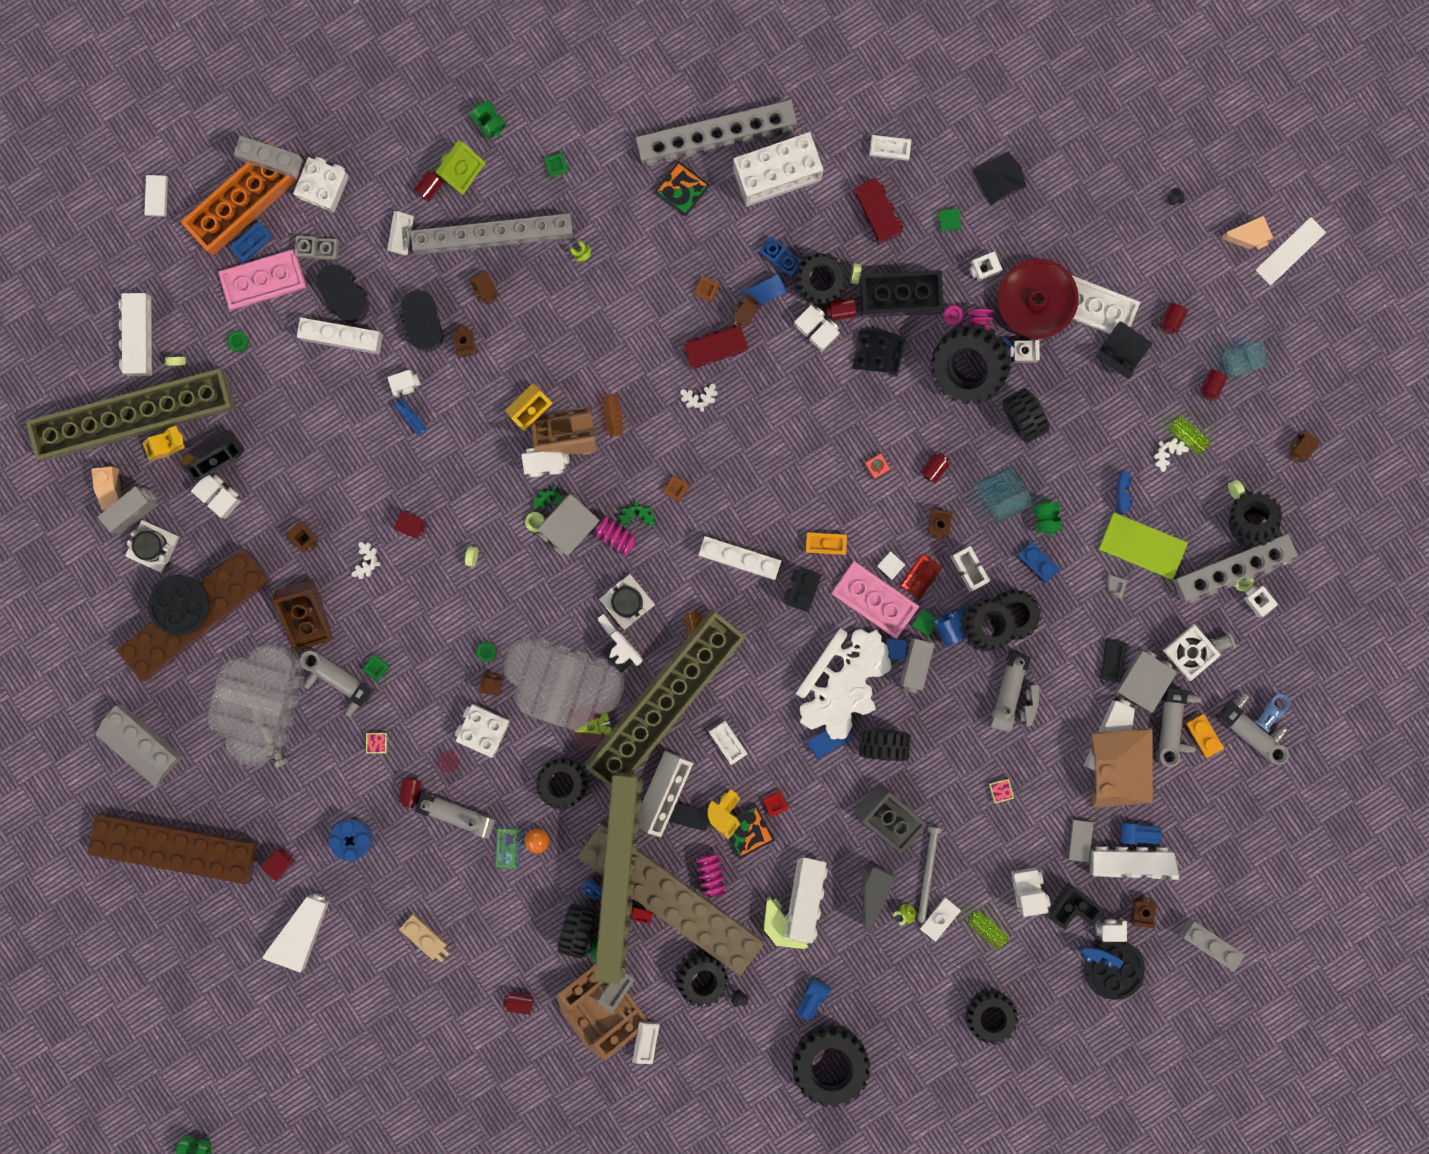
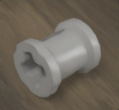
[1210,632,1236,653]

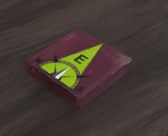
[569,703,613,752]

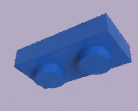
[229,221,274,263]
[1017,541,1060,584]

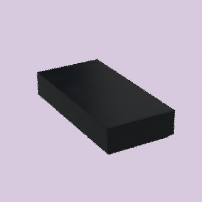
[1100,640,1127,682]
[668,802,709,831]

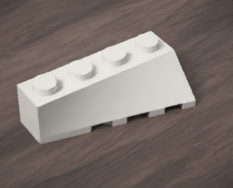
[1090,846,1179,880]

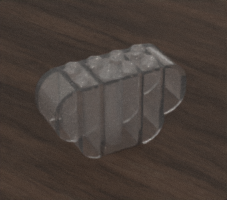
[504,638,625,730]
[208,644,305,766]

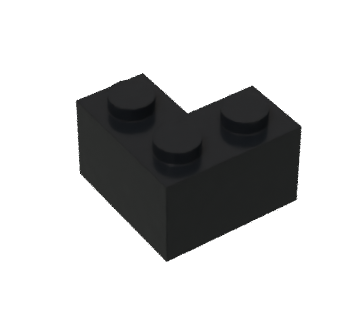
[1045,882,1105,930]

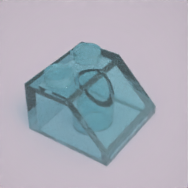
[976,466,1033,523]

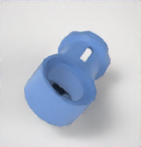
[1254,694,1290,733]

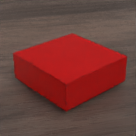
[762,790,789,817]
[631,908,653,924]

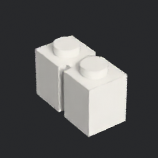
[794,305,840,352]
[191,474,241,519]
[950,546,990,591]

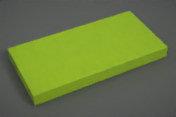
[1098,513,1188,580]

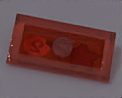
[900,554,942,600]

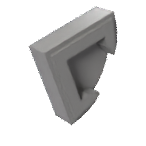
[1107,574,1128,599]

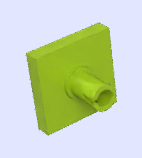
[436,140,485,195]

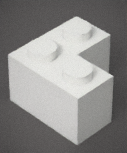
[1011,867,1050,917]

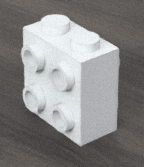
[293,157,349,213]
[522,448,570,477]
[455,704,511,758]

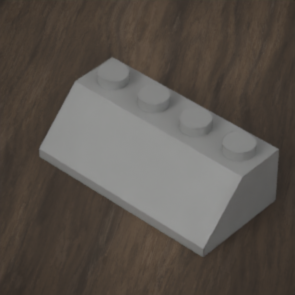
[96,704,183,787]

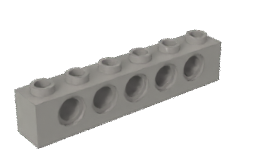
[1173,534,1298,604]

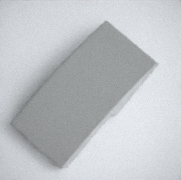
[294,236,339,260]
[1019,684,1039,726]

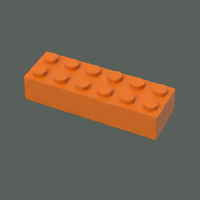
[181,142,301,256]

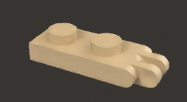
[399,914,450,962]

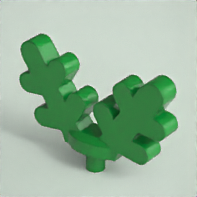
[533,486,566,509]
[618,501,655,527]

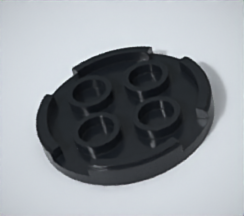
[148,575,210,635]
[1084,941,1145,1000]

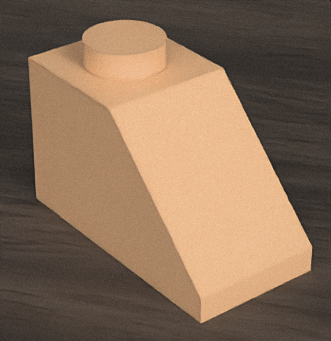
[1222,216,1273,250]
[92,467,122,510]

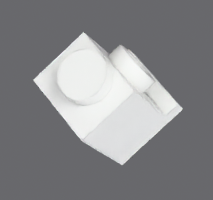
[969,251,1002,281]
[1010,340,1040,363]
[387,370,421,398]
[1243,585,1278,617]
[1095,918,1127,942]

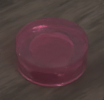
[438,752,459,773]

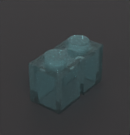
[1219,341,1270,380]

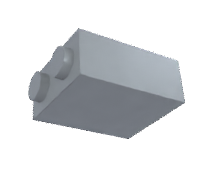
[98,486,159,534]
[537,493,600,556]
[899,638,934,693]
[1114,649,1177,713]

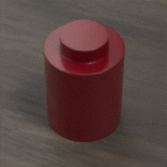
[413,170,444,202]
[826,297,856,321]
[1160,302,1188,335]
[1200,369,1228,401]
[920,452,950,484]
[398,778,422,808]
[503,992,534,1015]

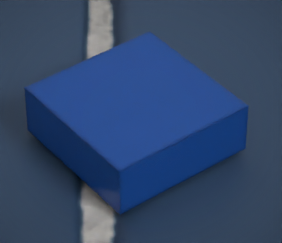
[886,639,907,660]

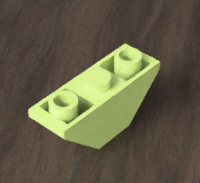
[764,896,808,949]

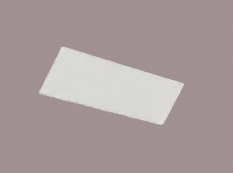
[1256,217,1326,286]

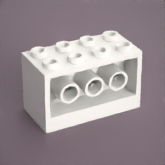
[733,132,823,207]

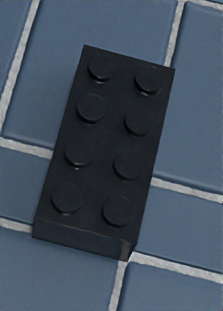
[860,270,944,318]

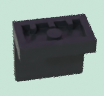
[1096,321,1152,380]
[852,330,905,377]
[784,566,822,612]

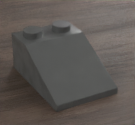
[853,782,928,854]
[861,863,896,933]

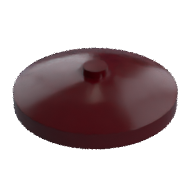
[997,259,1079,339]

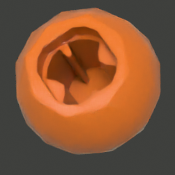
[524,828,550,854]

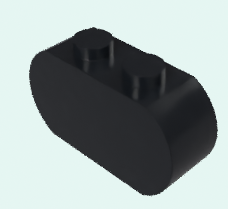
[316,265,370,323]
[399,290,444,352]
[181,430,245,481]

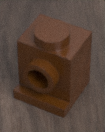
[469,271,499,305]
[732,292,762,327]
[452,326,478,358]
[1288,430,1321,463]
[927,509,953,540]
[286,521,319,552]
[478,672,504,696]
[1130,897,1157,929]

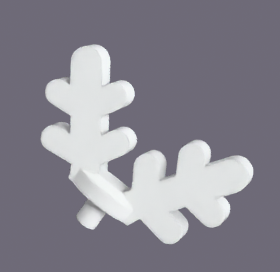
[681,384,718,412]
[1153,438,1189,472]
[352,542,380,579]

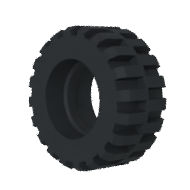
[930,323,1011,404]
[792,1025,870,1108]

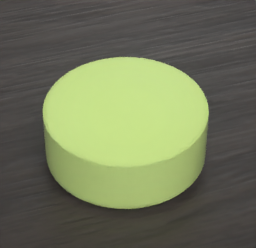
[850,263,861,284]
[165,357,186,366]
[1228,480,1246,500]
[525,512,545,532]
[465,546,478,567]
[1234,572,1254,591]

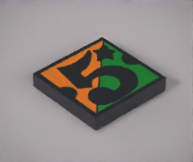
[654,161,710,217]
[729,804,775,859]

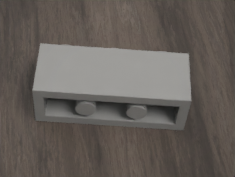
[234,136,303,179]
[1178,918,1245,972]

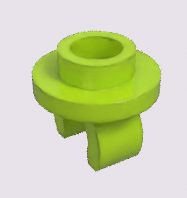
[570,239,591,262]
[893,903,916,925]

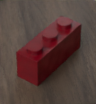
[853,178,903,245]
[684,324,748,370]

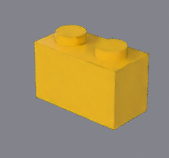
[505,383,553,431]

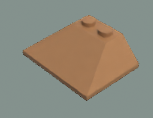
[532,406,597,455]
[1091,728,1153,808]
[557,965,649,1061]

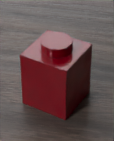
[394,511,427,539]
[261,848,296,881]

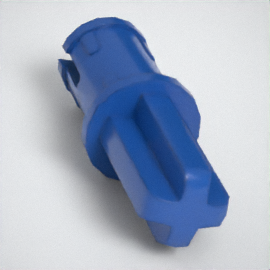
[394,399,427,436]

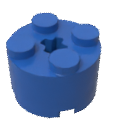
[933,604,969,646]
[329,819,373,862]

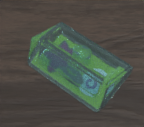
[495,828,521,870]

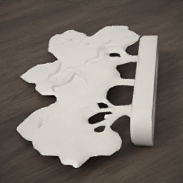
[795,628,892,739]

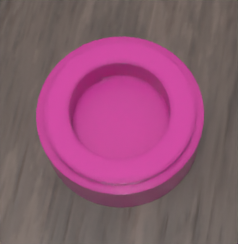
[943,305,964,326]

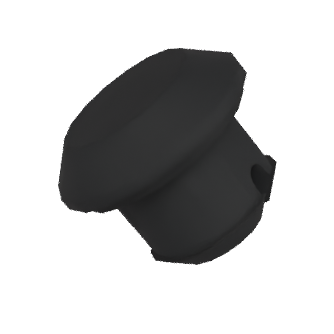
[1167,188,1185,206]
[731,989,748,1007]

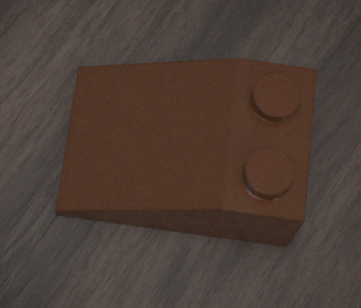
[272,579,333,652]

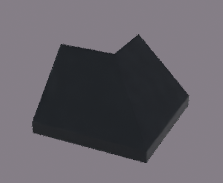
[973,152,1026,205]

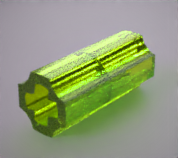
[1168,415,1211,455]
[967,910,1009,950]

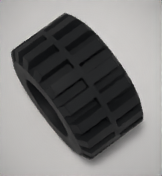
[793,252,847,304]
[1002,388,1049,443]
[1229,491,1282,547]
[988,590,1042,640]
[960,599,1017,652]
[859,729,911,761]
[535,758,588,810]
[557,903,596,959]
[675,951,729,1007]
[965,990,1019,1045]

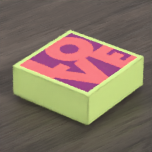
[366,733,387,753]
[989,778,1014,803]

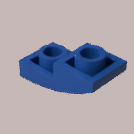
[759,236,802,278]
[741,273,787,304]
[1115,470,1133,515]
[807,730,853,760]
[581,877,603,900]
[1078,945,1124,969]

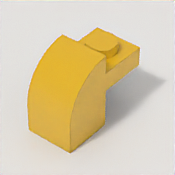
[143,426,185,462]
[708,789,740,839]

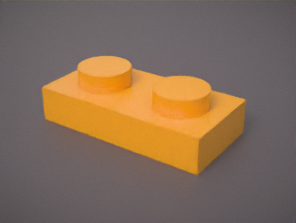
[806,532,847,555]
[1185,713,1224,758]

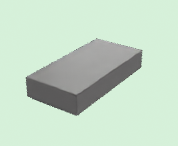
[1068,819,1094,862]
[595,973,635,1013]

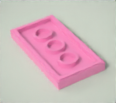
[218,249,307,311]
[831,561,919,639]

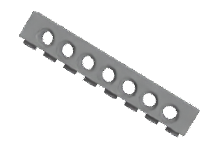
[636,100,797,166]
[411,213,574,255]

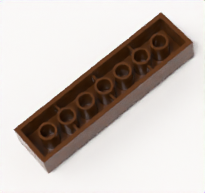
[116,549,273,682]
[87,813,259,884]

